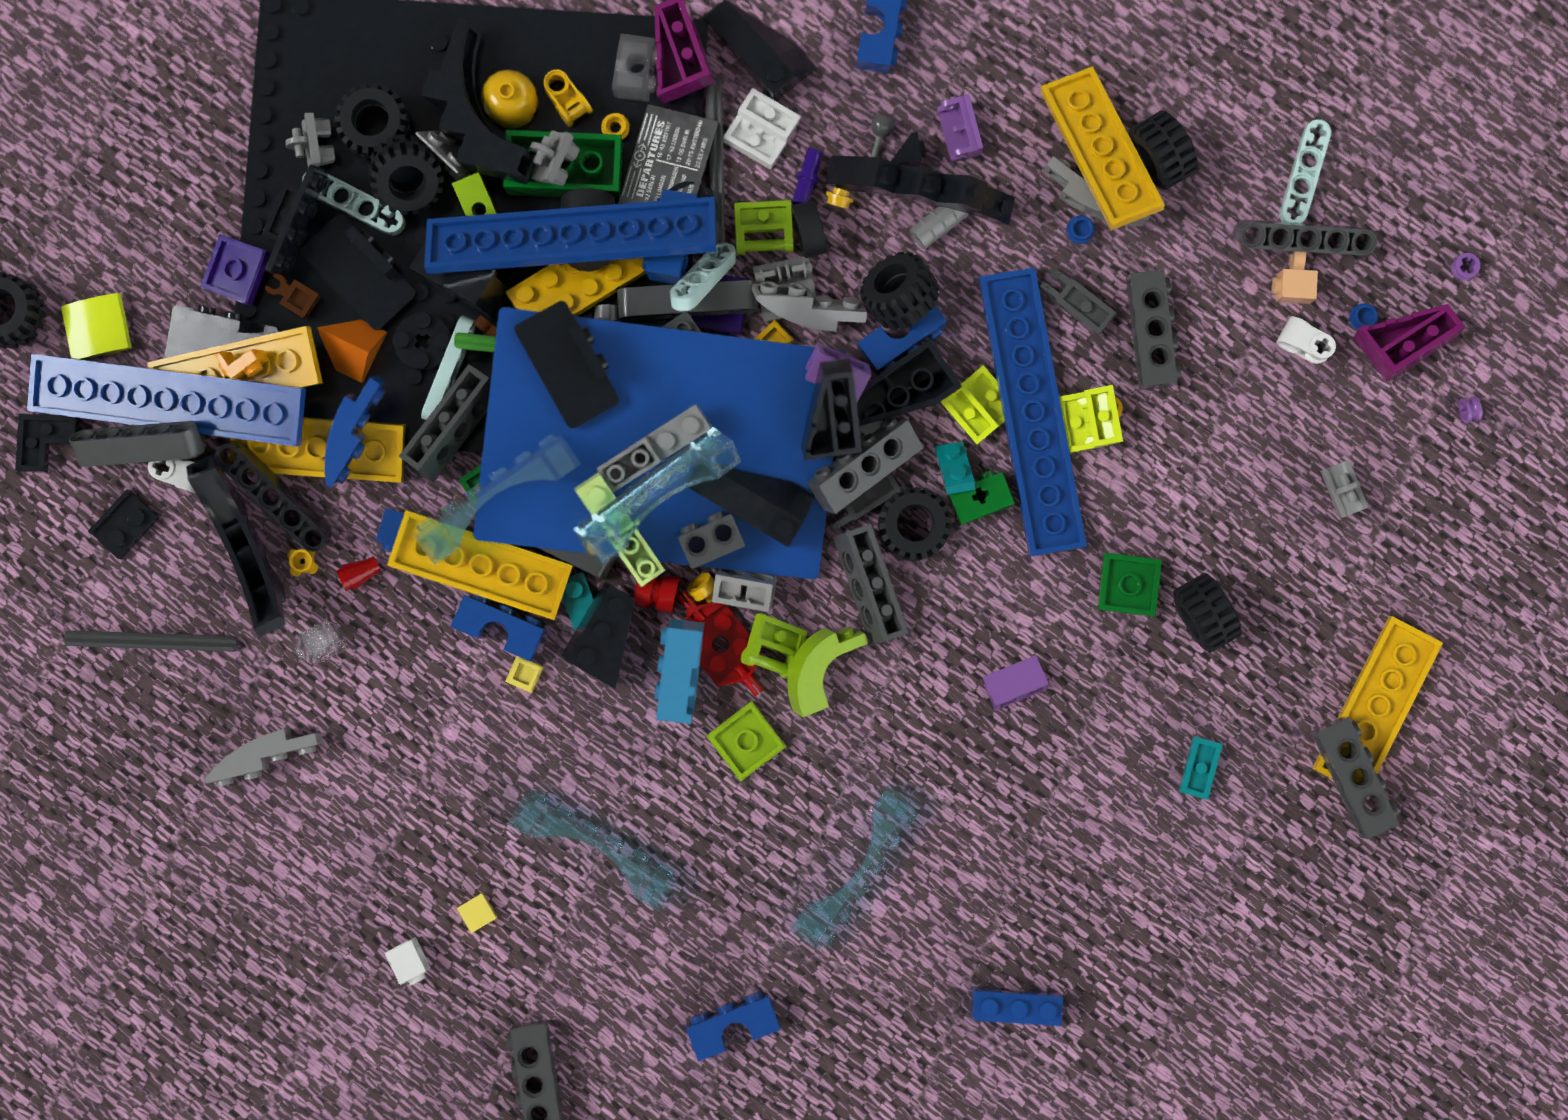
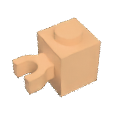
[1272,251,1318,304]

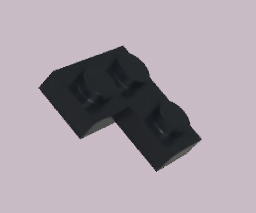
[15,414,80,473]

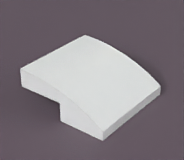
[723,88,801,170]

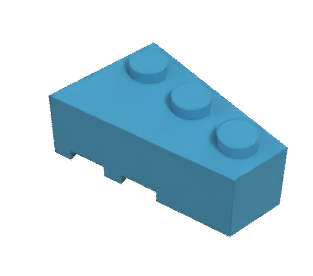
[655,619,704,724]

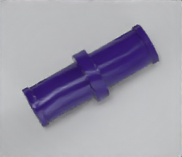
[791,148,824,205]

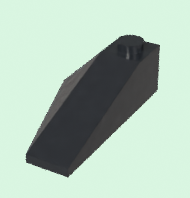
[703,0,817,101]
[857,339,962,427]
[686,462,815,548]

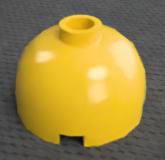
[481,69,539,129]

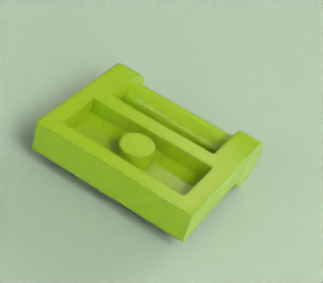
[734,200,793,255]
[741,614,808,680]

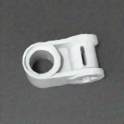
[1276,316,1336,364]
[148,459,195,493]

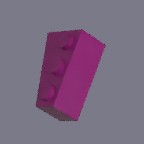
[655,0,716,104]
[1353,304,1465,382]

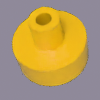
[687,572,715,603]

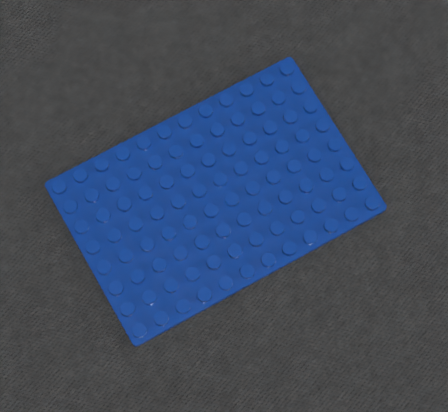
[473,307,845,579]

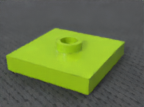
[706,701,787,782]

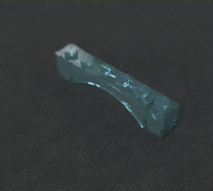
[574,427,741,565]
[414,433,581,565]
[790,785,918,951]
[508,791,678,911]

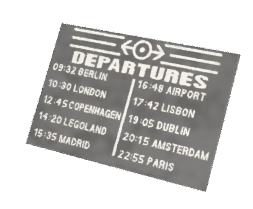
[618,104,718,204]

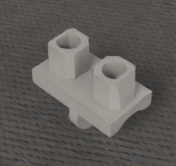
[285,113,335,167]
[530,131,580,186]
[1321,460,1369,518]

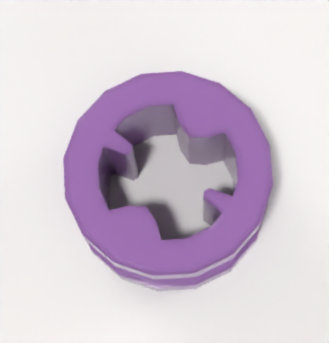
[1451,253,1480,280]
[1458,396,1483,424]

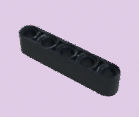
[214,440,332,552]

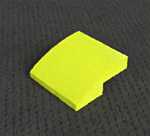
[61,293,132,360]
[941,365,1004,444]
[1059,385,1123,453]

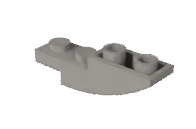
[1043,156,1151,227]
[752,281,868,332]
[597,403,713,493]
[205,729,323,787]

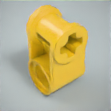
[544,70,593,128]

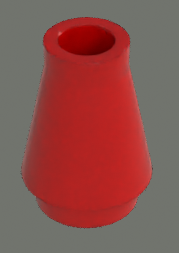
[336,556,381,591]

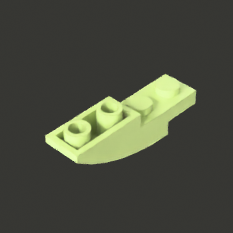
[574,472,665,587]

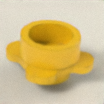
[287,549,318,577]

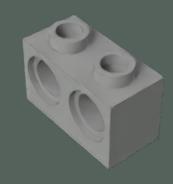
[712,569,777,612]

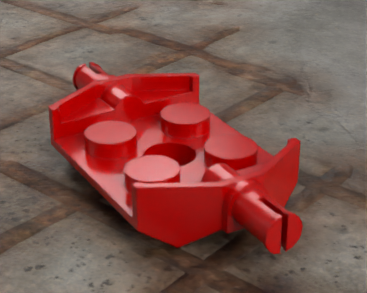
[676,591,764,697]

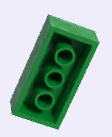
[503,130,623,200]

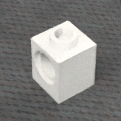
[385,937,431,986]

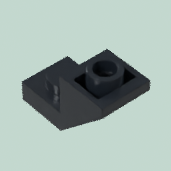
[891,132,926,199]

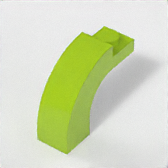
[787,627,868,717]

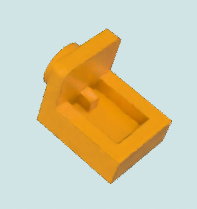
[215,349,269,379]

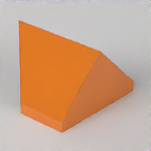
[317,320,387,383]

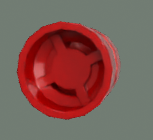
[634,574,680,614]

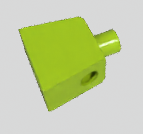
[452,172,498,216]

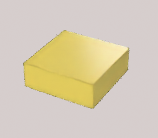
[505,656,544,693]
[457,893,497,933]

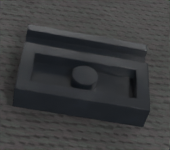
[88,489,160,560]

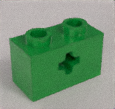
[946,470,1015,527]

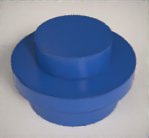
[1066,216,1095,244]
[1349,303,1378,330]

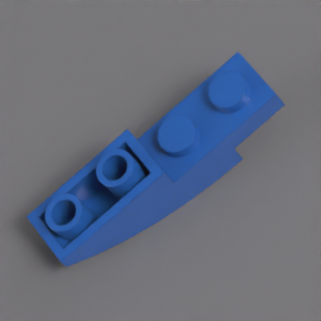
[325,375,386,488]

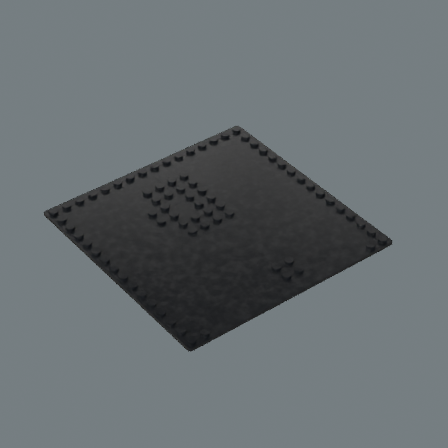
[235,0,708,453]

